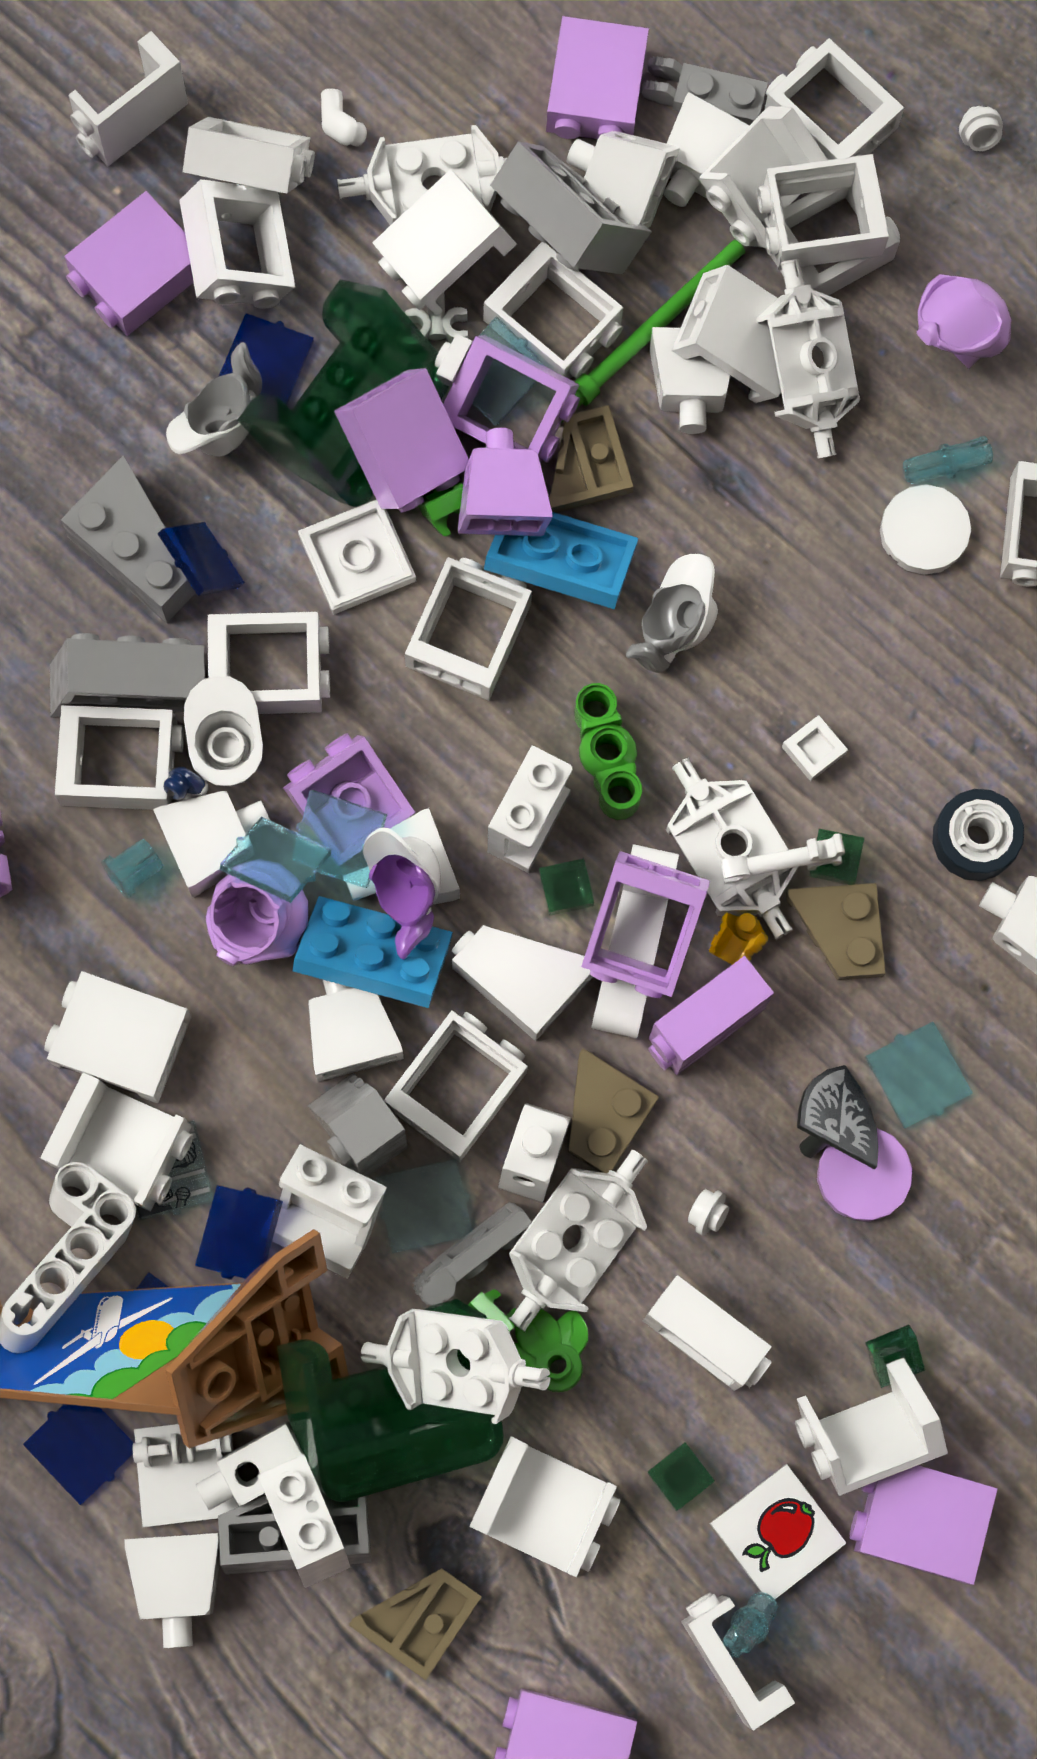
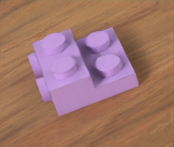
[283,733,415,866]

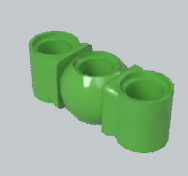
[574,683,642,820]

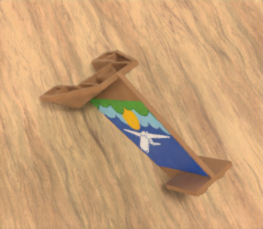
[0,1229,349,1449]

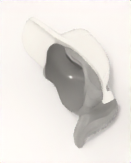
[166,342,262,457]
[626,554,718,673]

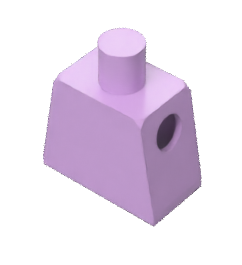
[458,428,552,536]

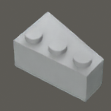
[490,141,652,275]
[61,456,197,623]
[50,633,205,717]
[307,1073,408,1177]
[218,1454,372,1575]

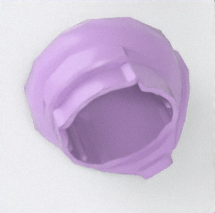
[917,274,1011,369]
[206,862,308,966]

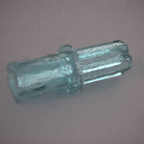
[902,436,993,484]
[723,1592,778,1658]

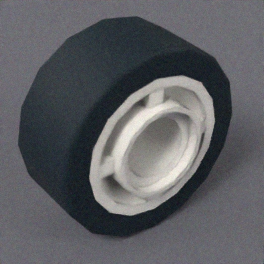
[932,789,1024,881]

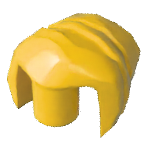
[709,913,768,965]

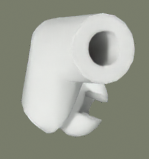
[321,89,367,146]

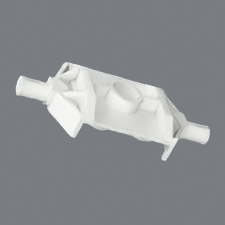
[337,125,507,226]
[757,259,860,458]
[666,758,798,940]
[509,1150,648,1332]
[361,1309,550,1424]

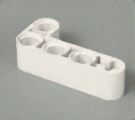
[591,844,679,1038]
[0,1162,136,1353]

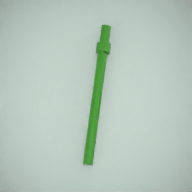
[561,240,745,423]

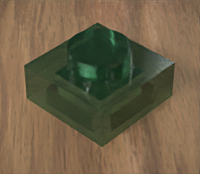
[809,829,864,885]
[538,858,594,916]
[865,1325,925,1388]
[646,1442,715,1511]

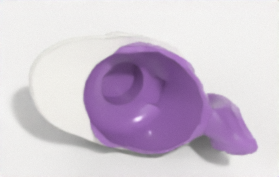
[363,827,441,960]

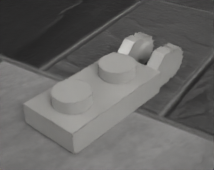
[640,56,768,125]
[413,1202,532,1307]

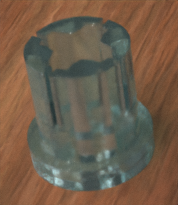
[101,839,163,899]

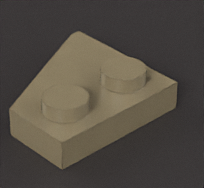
[549,405,634,513]
[786,883,886,980]
[568,1048,659,1173]
[349,1568,482,1680]

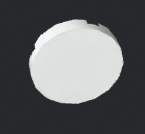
[880,484,971,575]

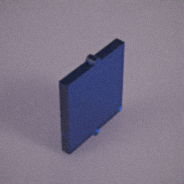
[218,313,314,408]
[157,522,245,596]
[195,1185,283,1280]
[23,1404,134,1506]

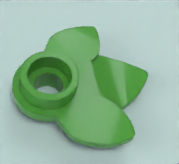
[515,1309,589,1392]

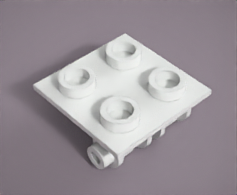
[133,1424,239,1527]

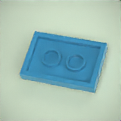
[484,512,639,609]
[293,896,453,1008]

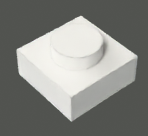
[435,333,473,387]
[782,715,848,782]

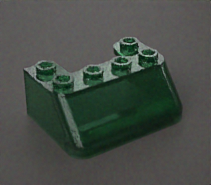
[238,279,449,507]
[277,1299,504,1502]

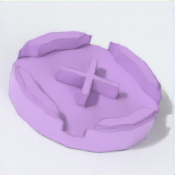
[817,1128,912,1222]

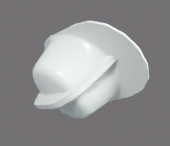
[184,676,263,786]

